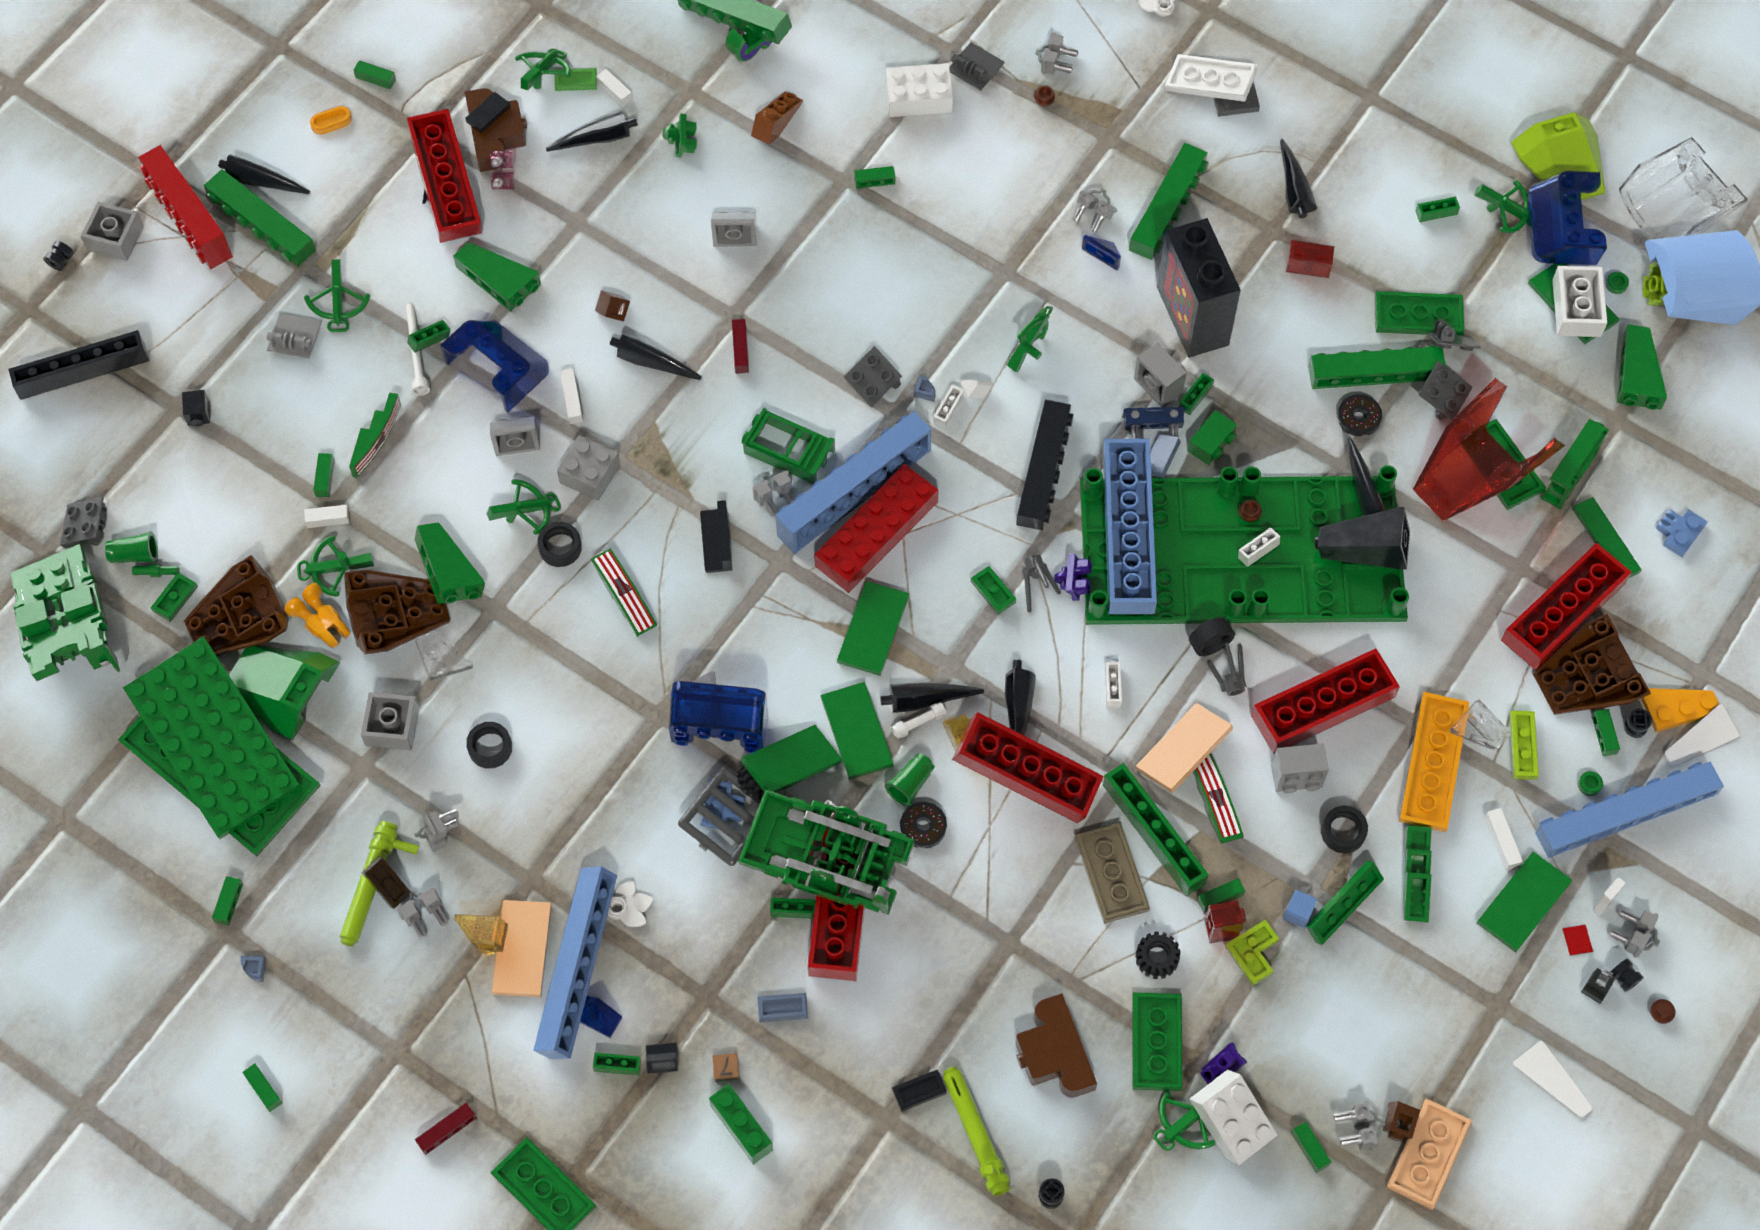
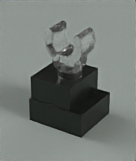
[1581,968,1615,1004]

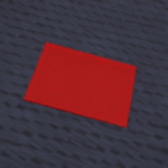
[1562,924,1593,956]

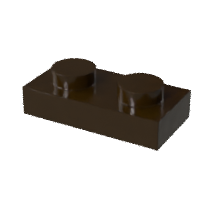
[362,857,411,909]

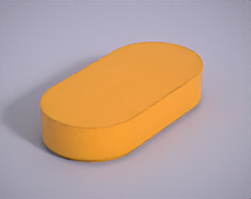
[310,106,352,135]

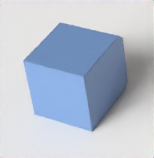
[1283,889,1317,929]

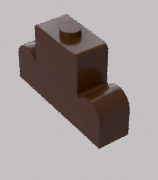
[464,88,527,172]
[1016,993,1097,1098]

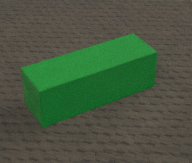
[353,60,396,90]
[854,166,895,189]
[1415,196,1460,222]
[407,320,451,353]
[1179,373,1214,415]
[313,453,335,497]
[1591,709,1620,756]
[212,876,243,926]
[1197,878,1245,913]
[770,898,816,919]
[593,1053,642,1076]
[242,1063,282,1112]
[1291,1122,1331,1173]

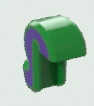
[725,28,772,62]

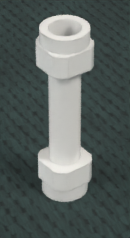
[891,702,947,739]

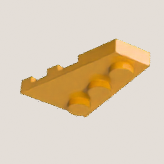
[1641,688,1719,733]

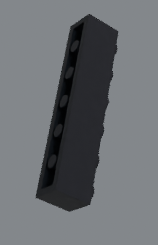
[8,330,149,400]
[1016,399,1074,531]

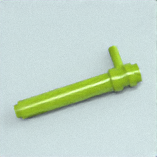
[339,821,419,947]
[943,1067,1011,1197]

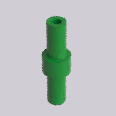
[132,564,180,577]

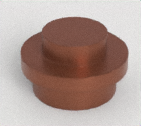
[1034,86,1055,106]
[1239,500,1262,522]
[1650,999,1676,1024]

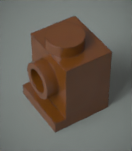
[1382,1101,1420,1142]

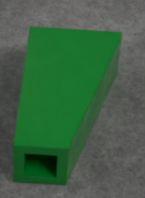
[453,242,541,312]
[1617,324,1667,410]
[414,522,485,604]

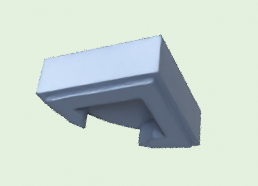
[913,375,936,402]
[240,956,266,982]

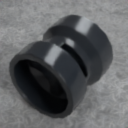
[43,241,74,271]
[1624,708,1652,738]
[1609,958,1644,993]
[1038,1178,1065,1209]

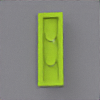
[1509,711,1539,780]

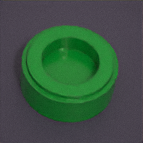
[1606,272,1629,294]
[1578,771,1603,796]

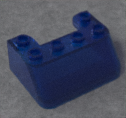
[1527,171,1607,265]
[440,320,549,413]
[669,681,768,753]

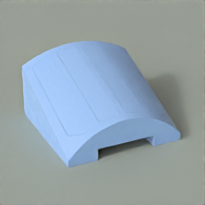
[1645,230,1760,325]

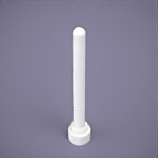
[406,304,430,396]

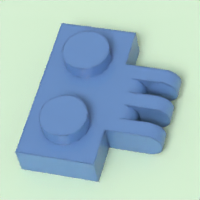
[1656,509,1708,557]
[700,779,746,829]

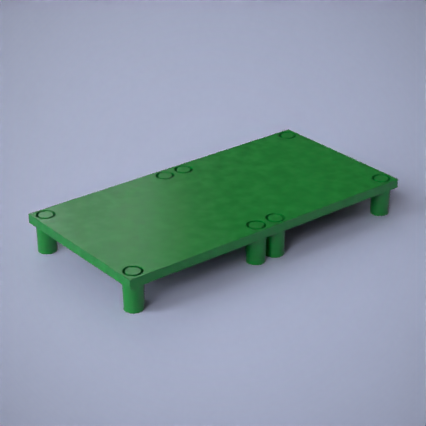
[1080,465,1409,625]

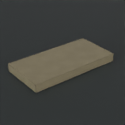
[1075,822,1150,924]

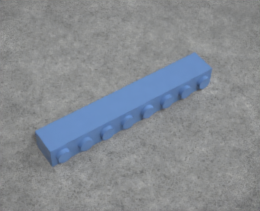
[1535,761,1724,858]
[533,866,617,1059]

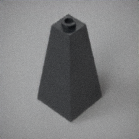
[1315,507,1410,570]

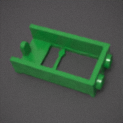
[741,408,835,484]
[1541,418,1609,510]

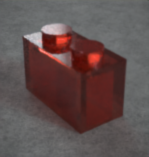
[1286,240,1335,278]
[1204,900,1246,944]

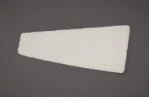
[1665,704,1740,766]
[1513,1041,1592,1118]

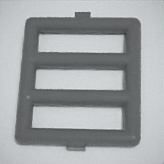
[678,767,761,866]

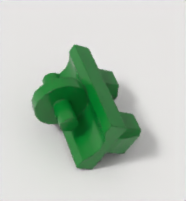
[662,113,697,158]

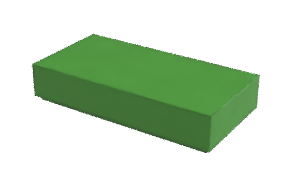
[555,68,597,91]

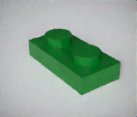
[971,566,1017,615]
[150,573,198,622]

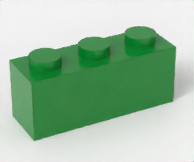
[709,1084,773,1165]

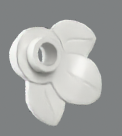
[1138,0,1175,16]
[608,882,653,927]

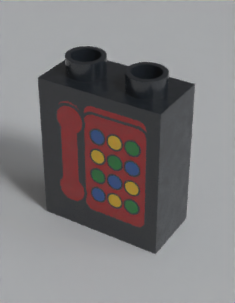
[1157,218,1241,358]

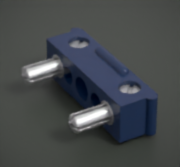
[1122,407,1186,439]

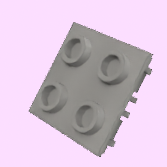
[267,313,322,359]

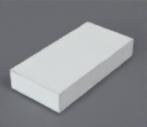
[1594,878,1625,916]

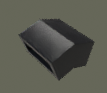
[646,1043,678,1074]

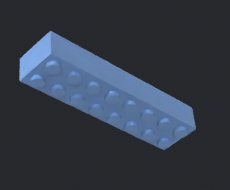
[775,411,932,554]
[1103,439,1157,614]

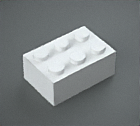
[886,63,953,117]
[1553,266,1607,337]
[1189,1070,1277,1165]

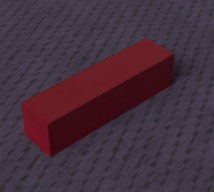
[732,319,749,374]
[414,1102,477,1156]

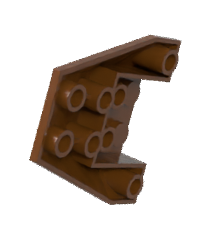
[184,555,289,656]
[344,570,450,654]
[1533,614,1651,715]

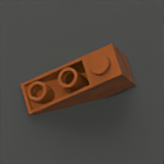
[751,92,803,145]

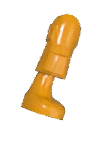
[284,583,351,648]

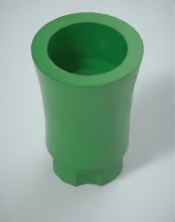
[105,531,158,563]
[885,753,935,806]

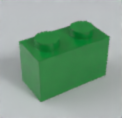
[1187,410,1237,465]

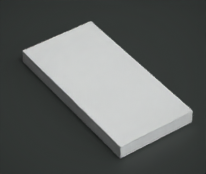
[1165,54,1258,102]

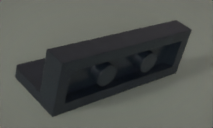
[700,500,732,573]

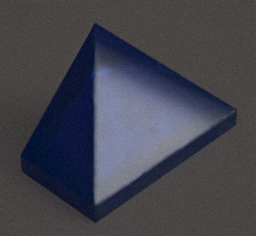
[1082,235,1121,271]
[580,996,623,1038]

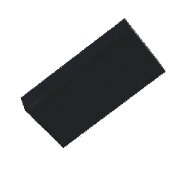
[465,92,511,134]
[892,1069,947,1112]

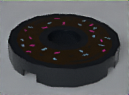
[1337,395,1382,436]
[900,802,947,849]

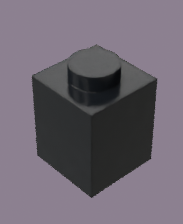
[182,390,210,427]

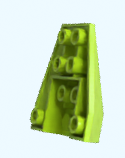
[1511,112,1606,205]

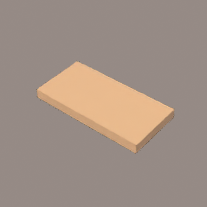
[1136,703,1233,793]
[492,900,552,998]
[1386,1098,1472,1210]

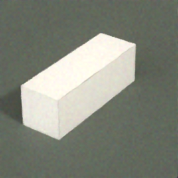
[596,69,633,107]
[933,385,964,429]
[304,505,350,528]
[1238,528,1280,567]
[1105,662,1122,708]

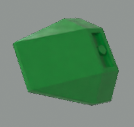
[229,645,340,741]

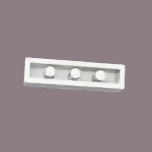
[560,368,583,424]
[1485,808,1523,870]

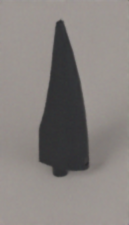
[546,111,638,152]
[1280,139,1317,218]
[218,154,310,194]
[609,333,702,380]
[1347,437,1385,516]
[1005,659,1036,735]
[880,683,984,713]

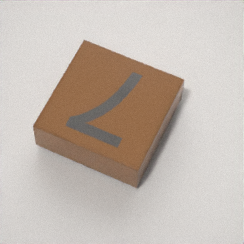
[712,1053,739,1082]

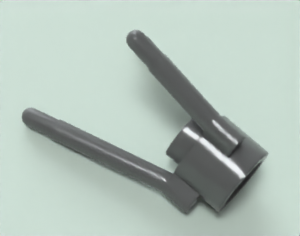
[1022,555,1061,613]
[1207,642,1247,696]

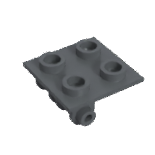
[949,42,1005,91]
[1427,319,1481,351]
[844,346,902,407]
[1418,361,1473,421]
[60,497,107,546]

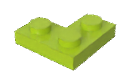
[1225,919,1279,986]

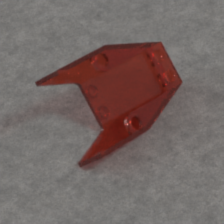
[1413,378,1566,521]

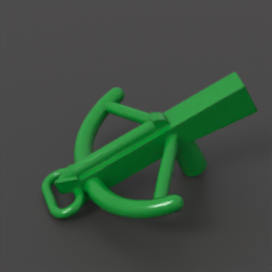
[515,49,571,91]
[1474,180,1540,233]
[304,259,370,332]
[1007,306,1053,372]
[486,479,561,535]
[297,535,374,597]
[1153,1091,1216,1151]

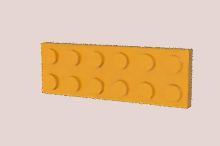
[1399,691,1470,832]

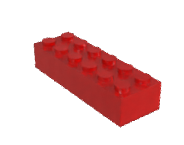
[407,109,482,243]
[138,145,233,270]
[814,464,939,593]
[1501,543,1632,671]
[1251,648,1400,754]
[952,712,1104,824]
[808,830,865,981]

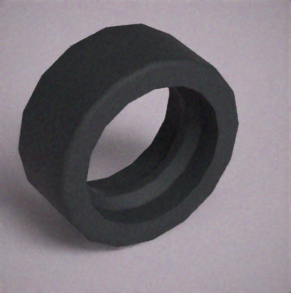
[537,522,582,567]
[1189,617,1235,656]
[466,722,512,769]
[1321,805,1368,854]

